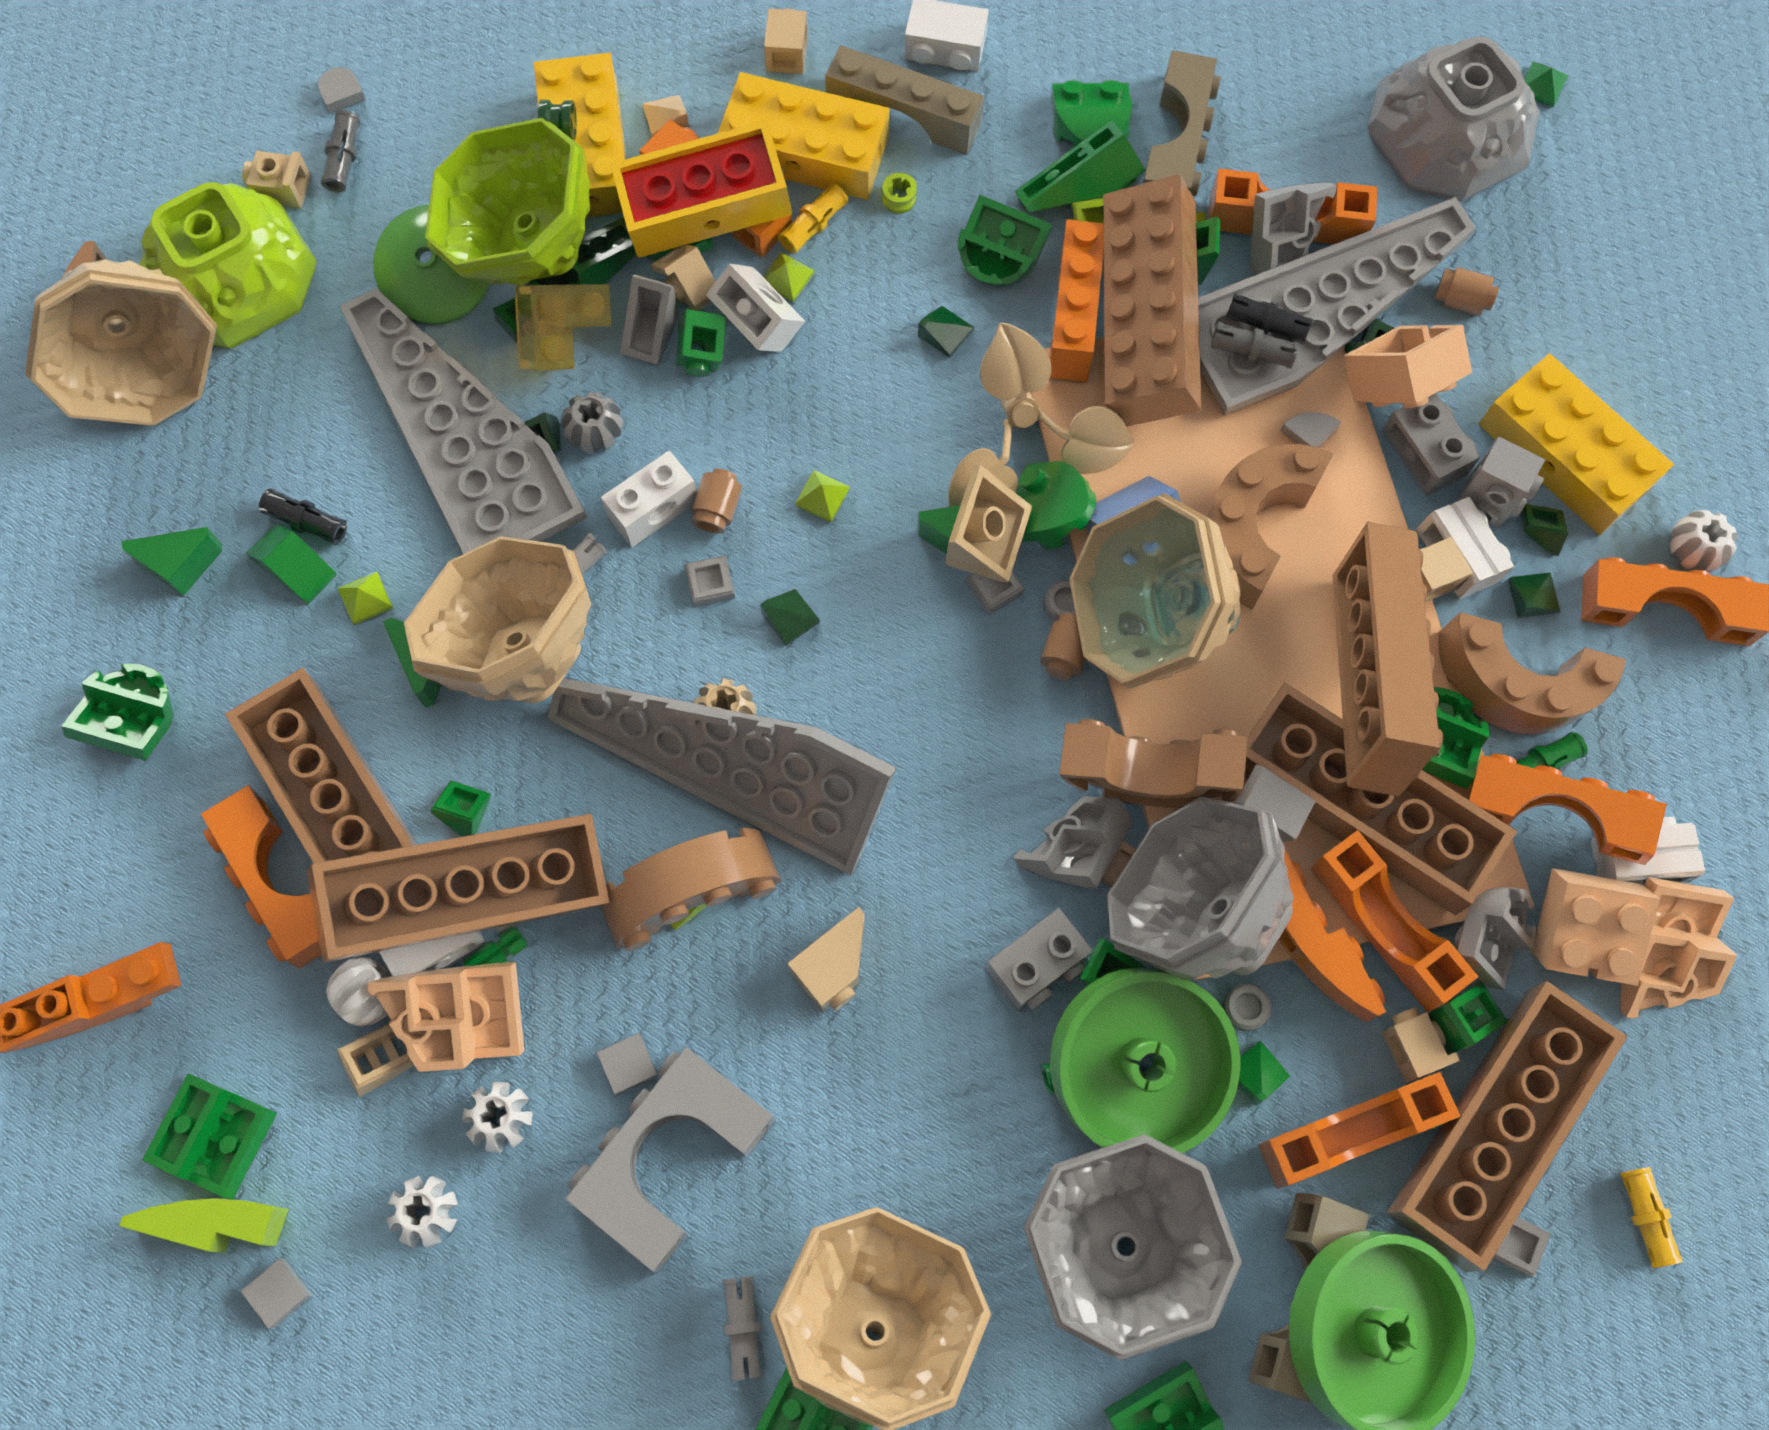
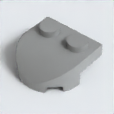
[1455,887,1536,990]

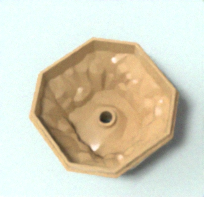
[25,259,217,426]
[404,536,591,703]
[770,1207,991,1430]

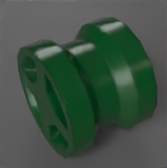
[538,99,577,141]

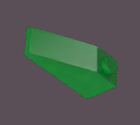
[1015,120,1146,212]

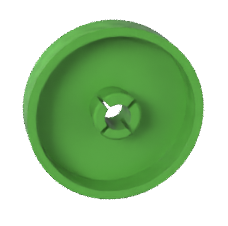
[1050,967,1240,1153]
[1289,1230,1475,1430]

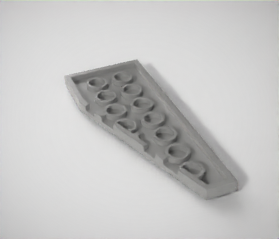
[1198,197,1475,415]
[340,288,587,554]
[547,678,896,875]

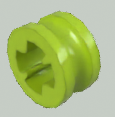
[882,172,917,214]

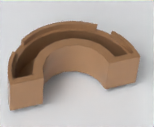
[1208,444,1334,610]
[1438,612,1626,735]
[1059,719,1248,808]
[600,828,782,951]

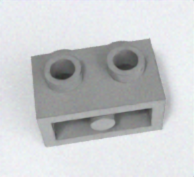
[1382,393,1480,496]
[1456,436,1545,528]
[985,908,1093,1012]

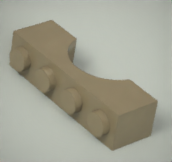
[825,45,984,155]
[1143,50,1221,196]
[1248,1193,1369,1404]

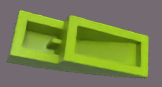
[119,1198,289,1253]

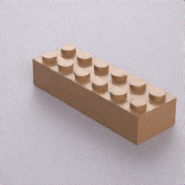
[1103,174,1201,427]
[1333,521,1443,796]
[225,667,417,863]
[1244,682,1517,915]
[306,814,610,963]
[1386,981,1628,1272]

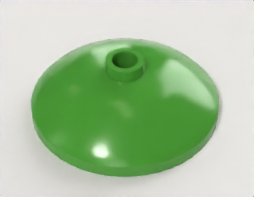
[373,204,490,325]

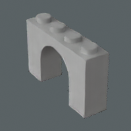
[565,1047,775,1272]

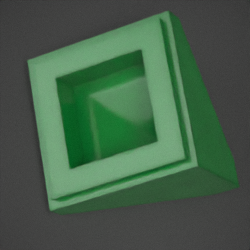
[431,780,491,837]
[1238,1040,1291,1106]

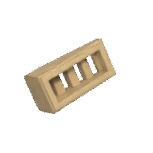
[337,1024,414,1097]

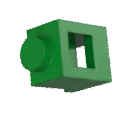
[676,309,726,377]

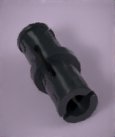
[1226,293,1313,344]
[258,488,347,545]

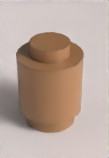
[1435,267,1499,316]
[691,468,742,534]
[1040,613,1086,680]

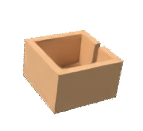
[1343,325,1472,408]
[1531,868,1660,986]

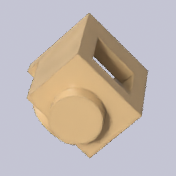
[242,150,311,209]
[651,244,716,310]
[1381,1007,1460,1083]

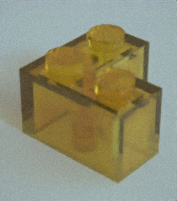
[514,284,611,371]

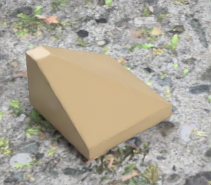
[642,95,689,137]

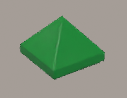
[1524,61,1568,107]

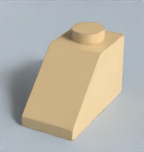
[787,907,865,1013]

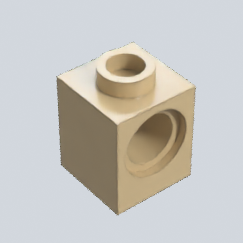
[764,8,808,74]
[1420,537,1473,602]

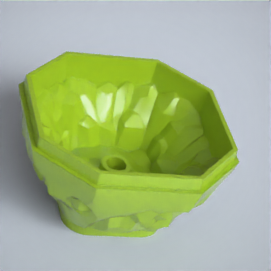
[425,118,590,287]
[139,182,317,349]

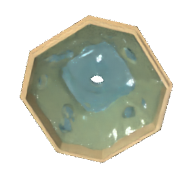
[1069,493,1241,689]

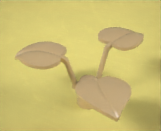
[948,323,1134,507]

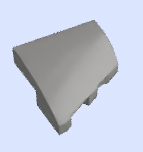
[1250,183,1337,274]
[1013,796,1133,888]

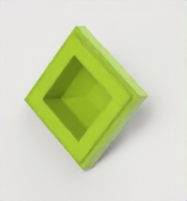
[763,252,814,302]
[795,470,850,523]
[338,571,394,626]

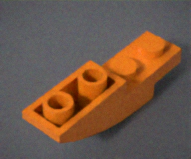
[1278,852,1386,1022]
[0,942,181,1053]

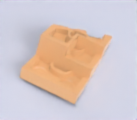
[1620,877,1737,1019]
[367,962,525,1072]

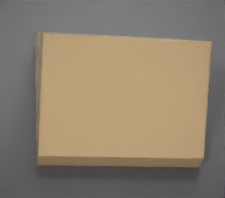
[945,465,1032,582]

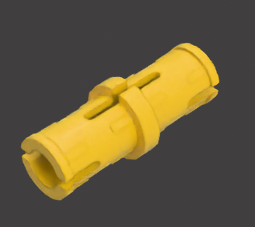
[778,183,848,254]
[1620,1166,1683,1268]

